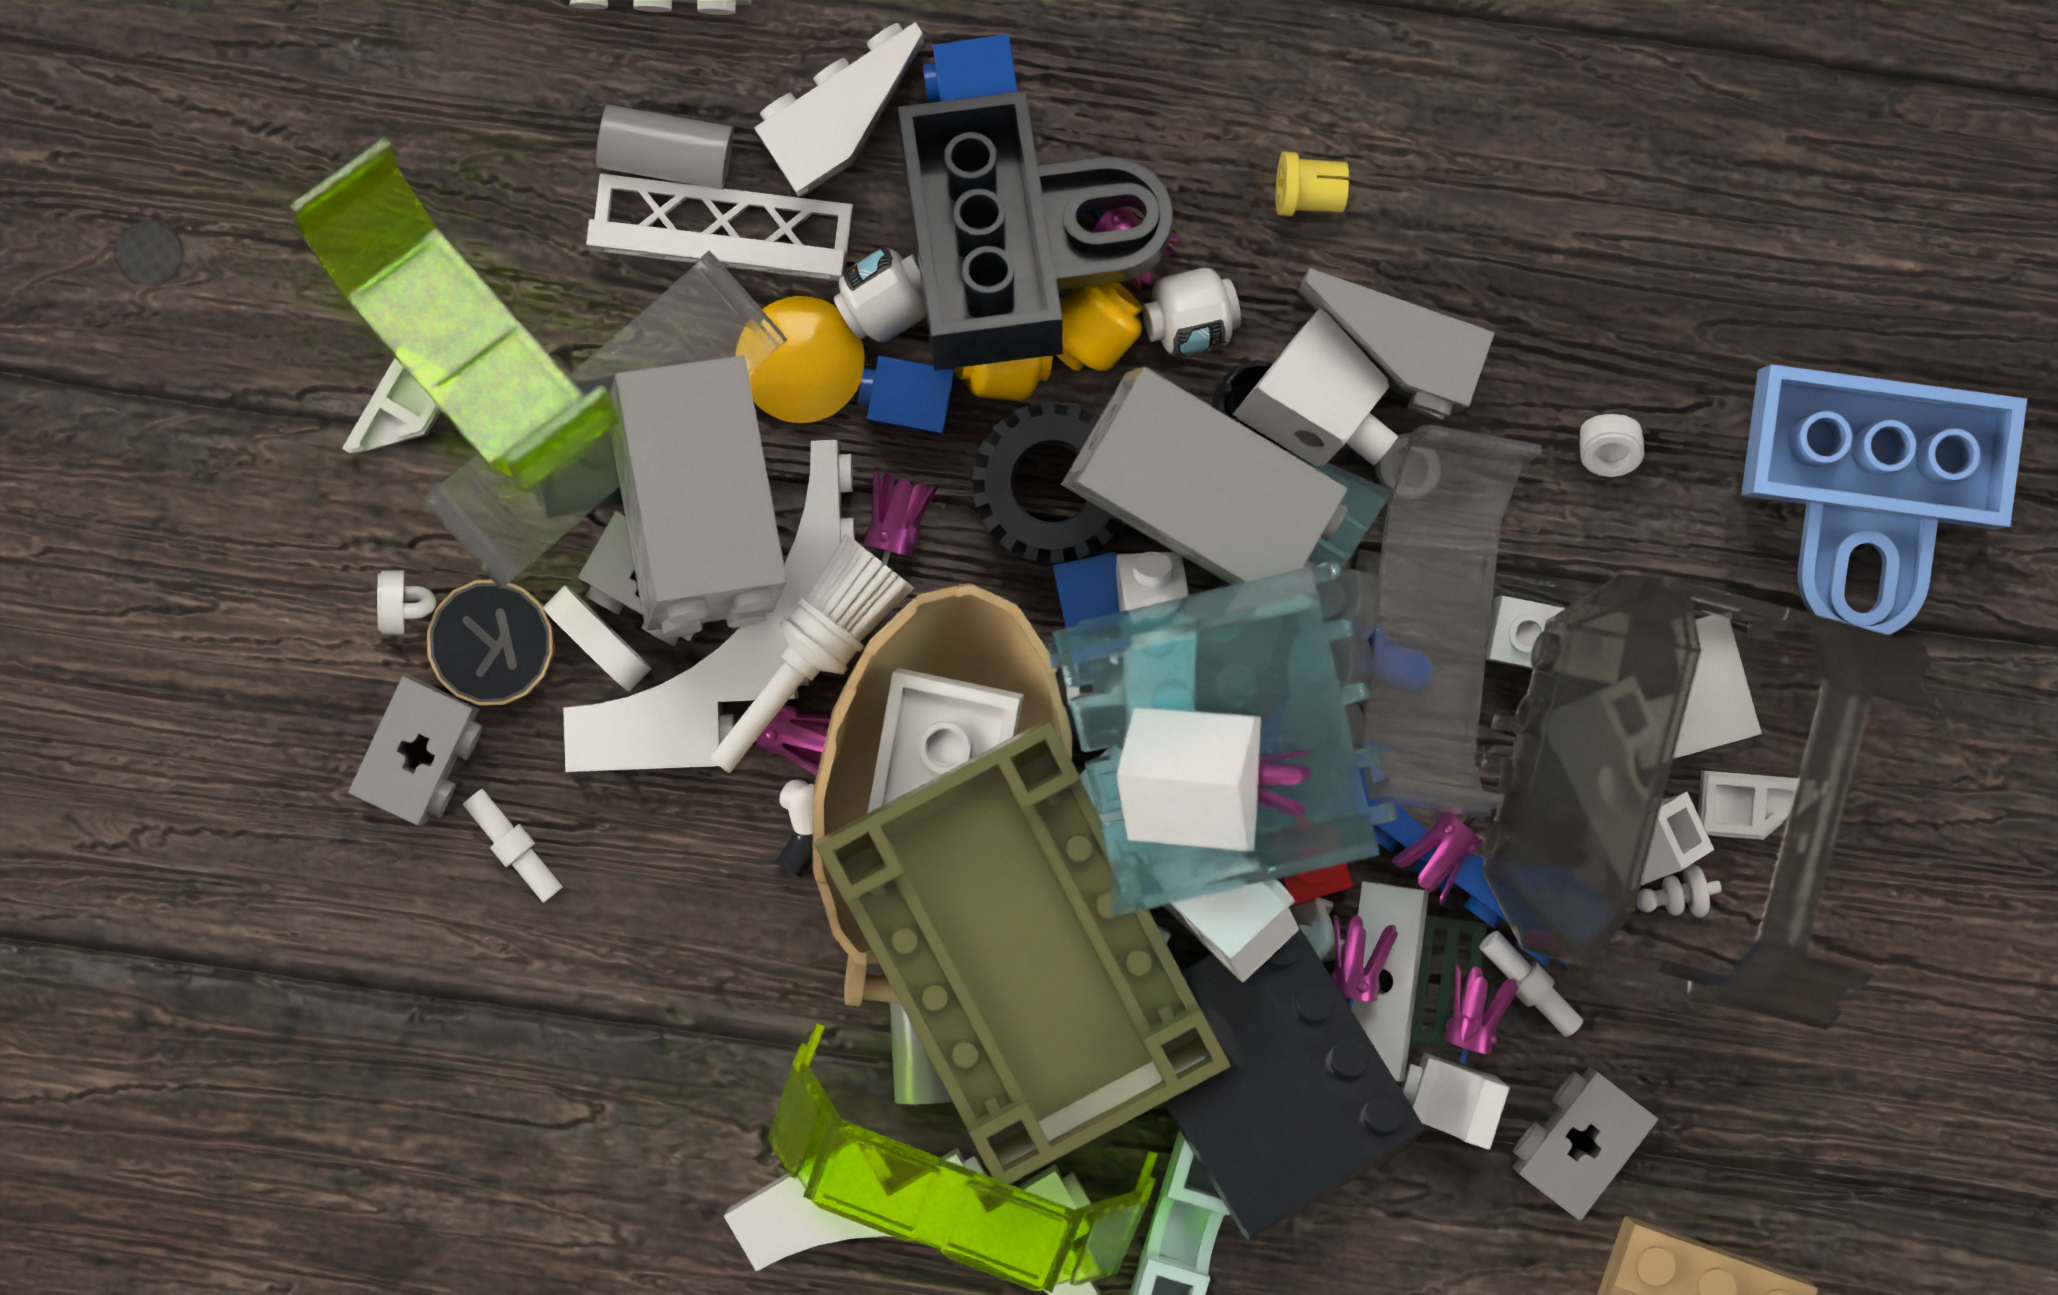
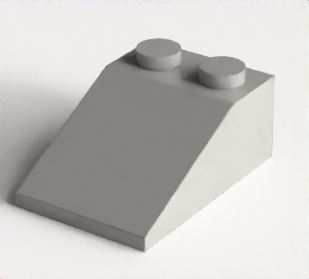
[1298,268,1495,420]

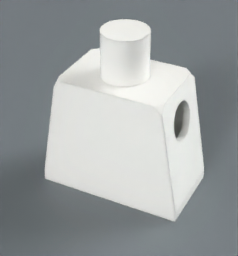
[1233,308,1398,467]

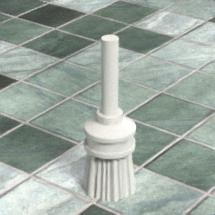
[710,534,914,773]

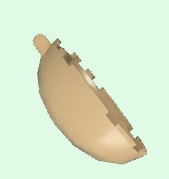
[812,583,1072,1006]

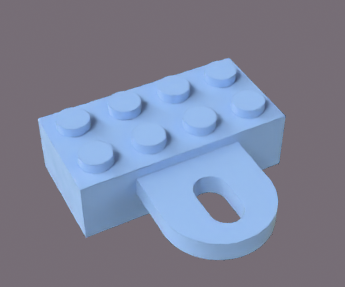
[1741,364,2027,639]

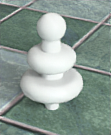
[1635,864,1721,918]

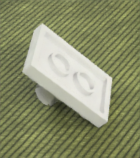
[867,668,1024,814]

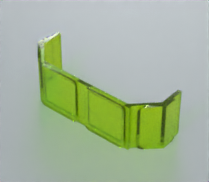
[290,137,619,493]
[768,1023,1158,1293]

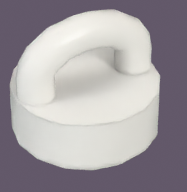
[1579,414,1645,477]
[377,570,436,634]

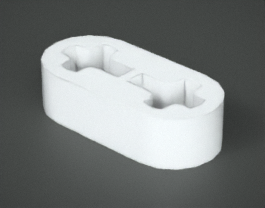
[543,585,651,692]

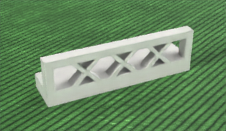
[586,173,853,281]

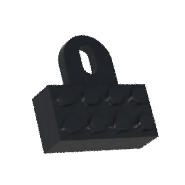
[898,91,1173,371]

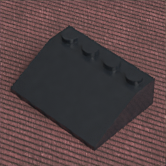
[1163,919,1426,1240]

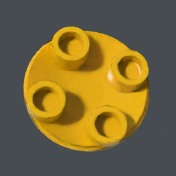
[738,296,865,423]

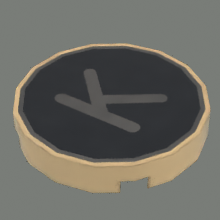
[427,579,555,705]

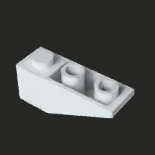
[754,22,924,198]

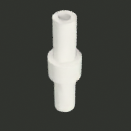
[462,789,563,903]
[1479,931,1583,1037]

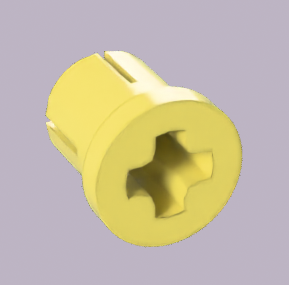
[1275,151,1349,216]

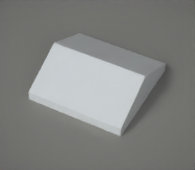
[1116,707,1261,851]

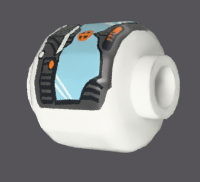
[834,247,926,343]
[1142,268,1241,357]

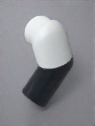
[776,779,814,878]

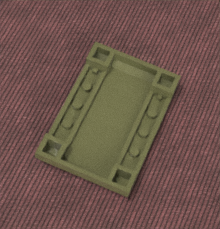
[814,719,1231,1189]

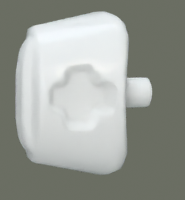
[1290,897,1345,963]

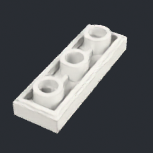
[1347,882,1429,1082]

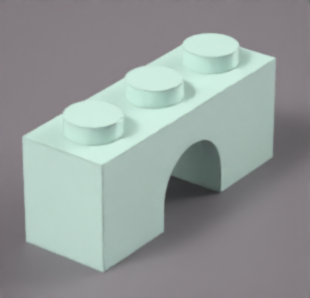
[1129,1130,1230,1295]

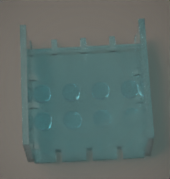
[1049,562,1398,916]

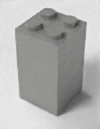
[606,355,787,637]
[1061,367,1348,603]

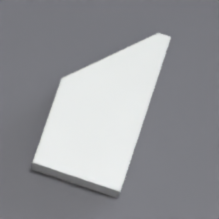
[1698,770,1822,840]

